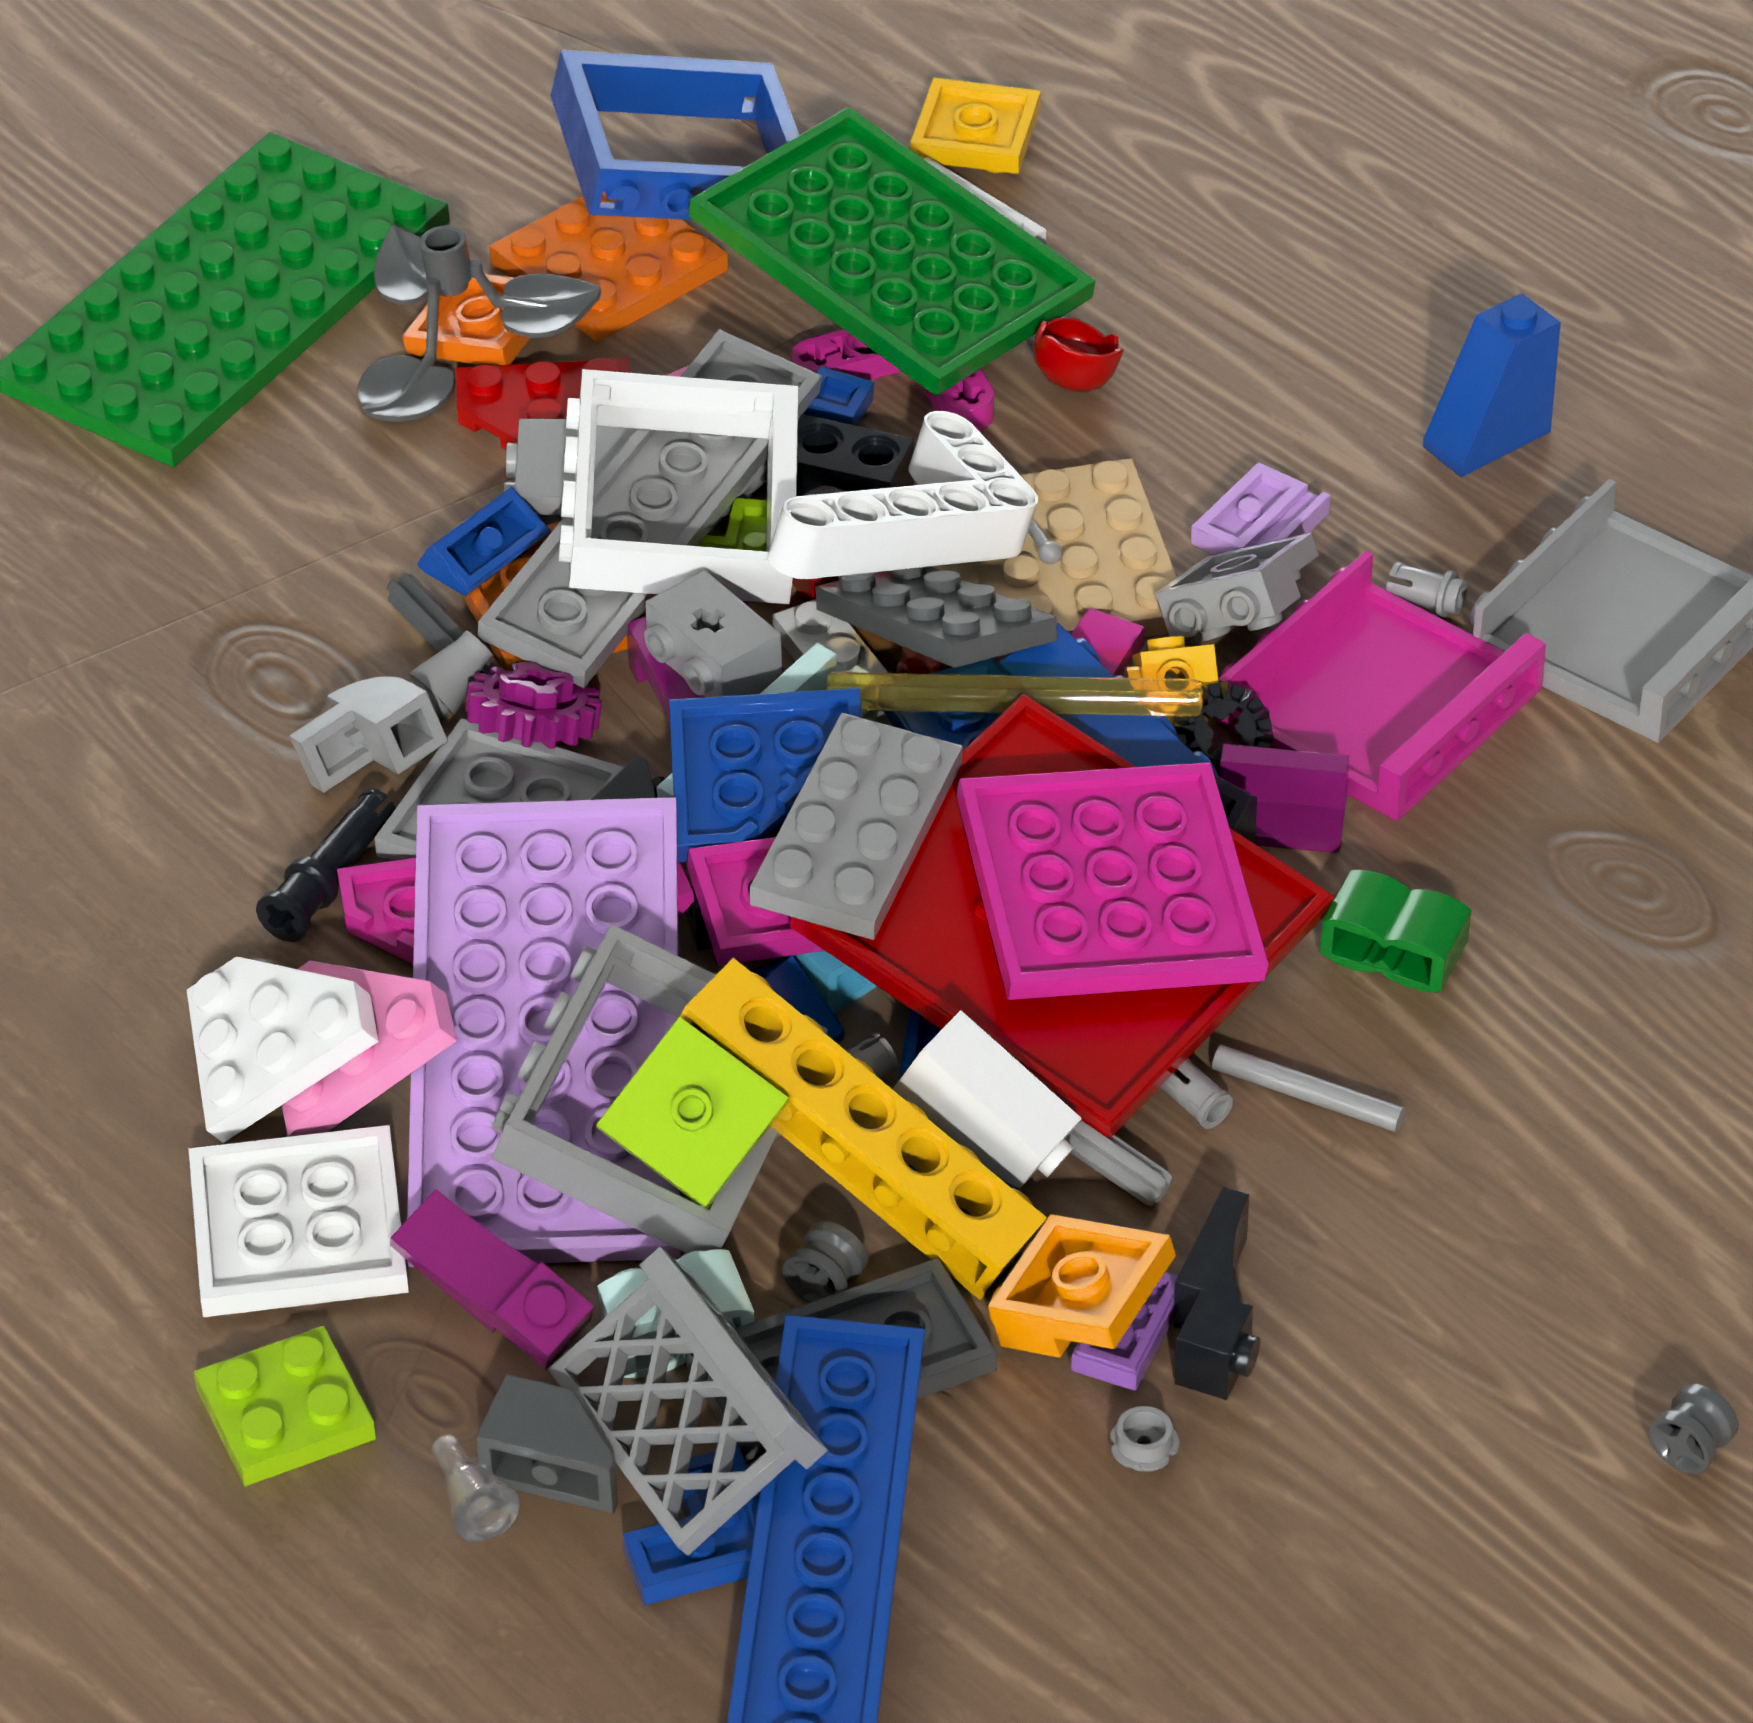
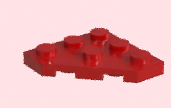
[456,358,630,450]

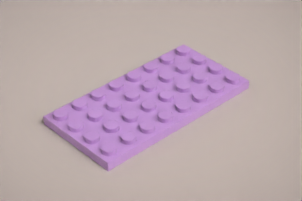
[407,797,681,1267]

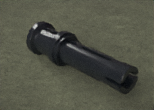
[256,788,395,942]

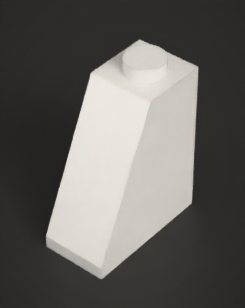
[893,1010,1082,1189]

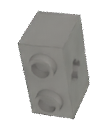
[644,570,782,697]

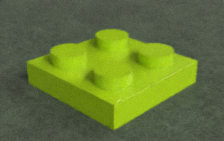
[194,1325,376,1487]

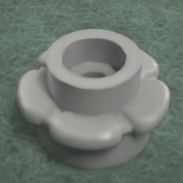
[1110,1406,1180,1472]

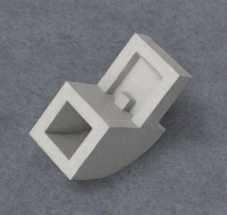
[289,676,448,793]

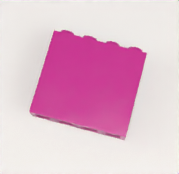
[1216,551,1546,821]

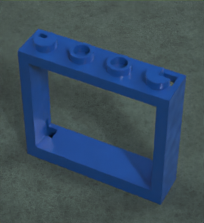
[550,50,799,220]

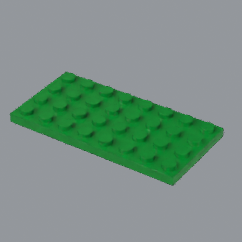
[0,132,450,468]

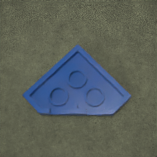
[669,688,862,863]

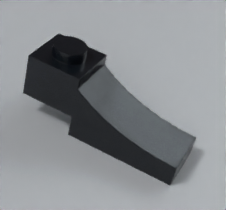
[1173,1186,1260,1400]

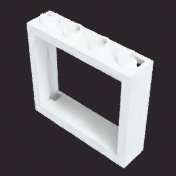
[559,369,798,604]

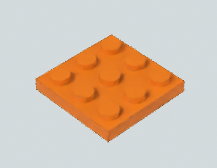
[489,192,728,342]

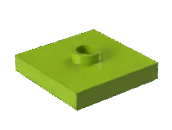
[596,1016,790,1209]

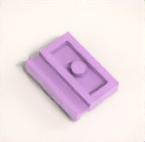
[1191,462,1331,554]

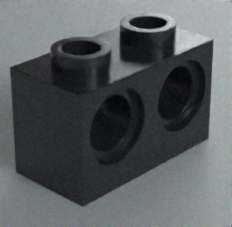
[796,414,914,496]

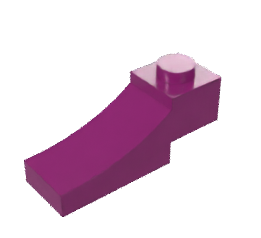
[390,1189,594,1371]

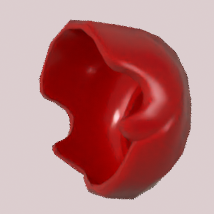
[1033,318,1124,392]

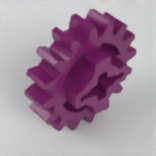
[465,662,602,749]

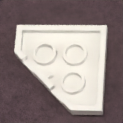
[186,956,378,1143]

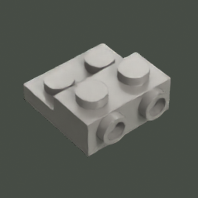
[1155,533,1319,642]

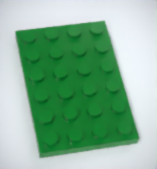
[689,107,1096,397]

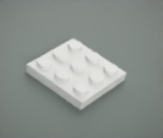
[189,1125,409,1317]

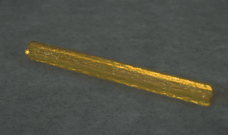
[826,672,1203,717]

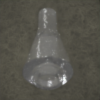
[432,1435,520,1542]

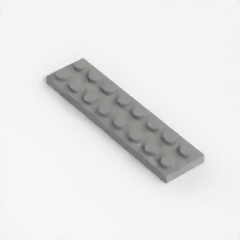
[477,329,822,688]

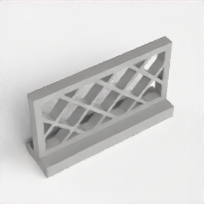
[548,1247,828,1556]

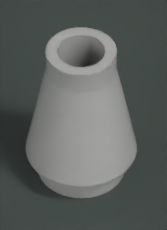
[409,630,493,721]

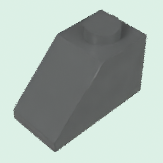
[476,1374,618,1514]

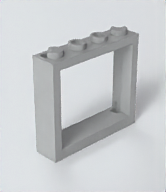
[491,924,828,1253]

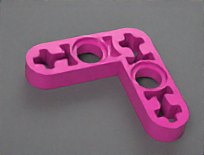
[790,329,994,431]

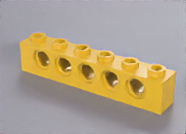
[680,958,1047,1300]

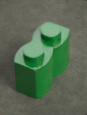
[1319,870,1472,993]

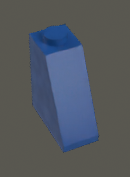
[1423,292,1561,477]

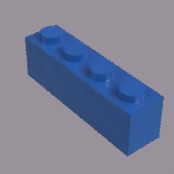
[999,623,1218,776]

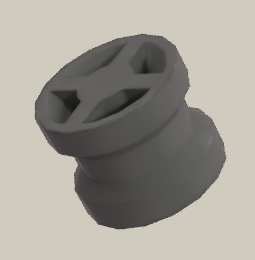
[782,1221,868,1303]
[1648,1384,1739,1475]

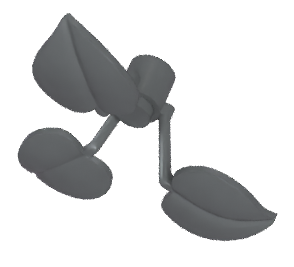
[357,225,601,422]

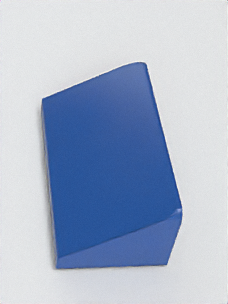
[417,487,551,597]

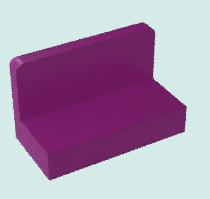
[1220,744,1349,853]

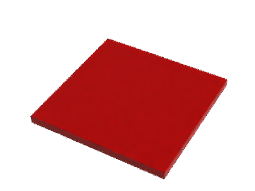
[789,694,1335,1139]

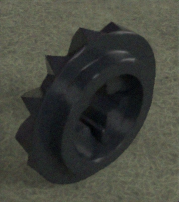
[1173,681,1274,777]

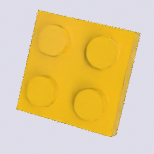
[910,77,1041,174]

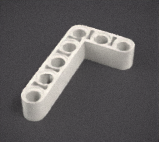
[768,411,1038,579]

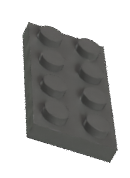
[815,566,1058,668]
[686,1258,997,1461]

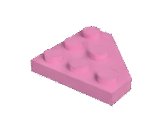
[282,960,457,1137]

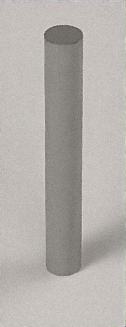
[1212,1044,1406,1133]

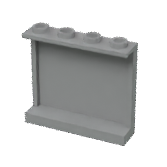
[1470,479,1753,743]

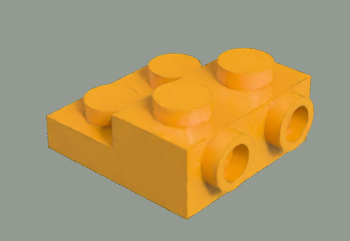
[988,1214,1176,1358]

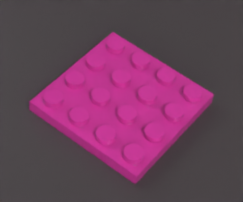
[956,762,1269,1000]

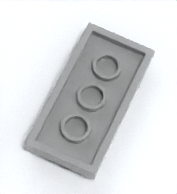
[750,713,963,940]

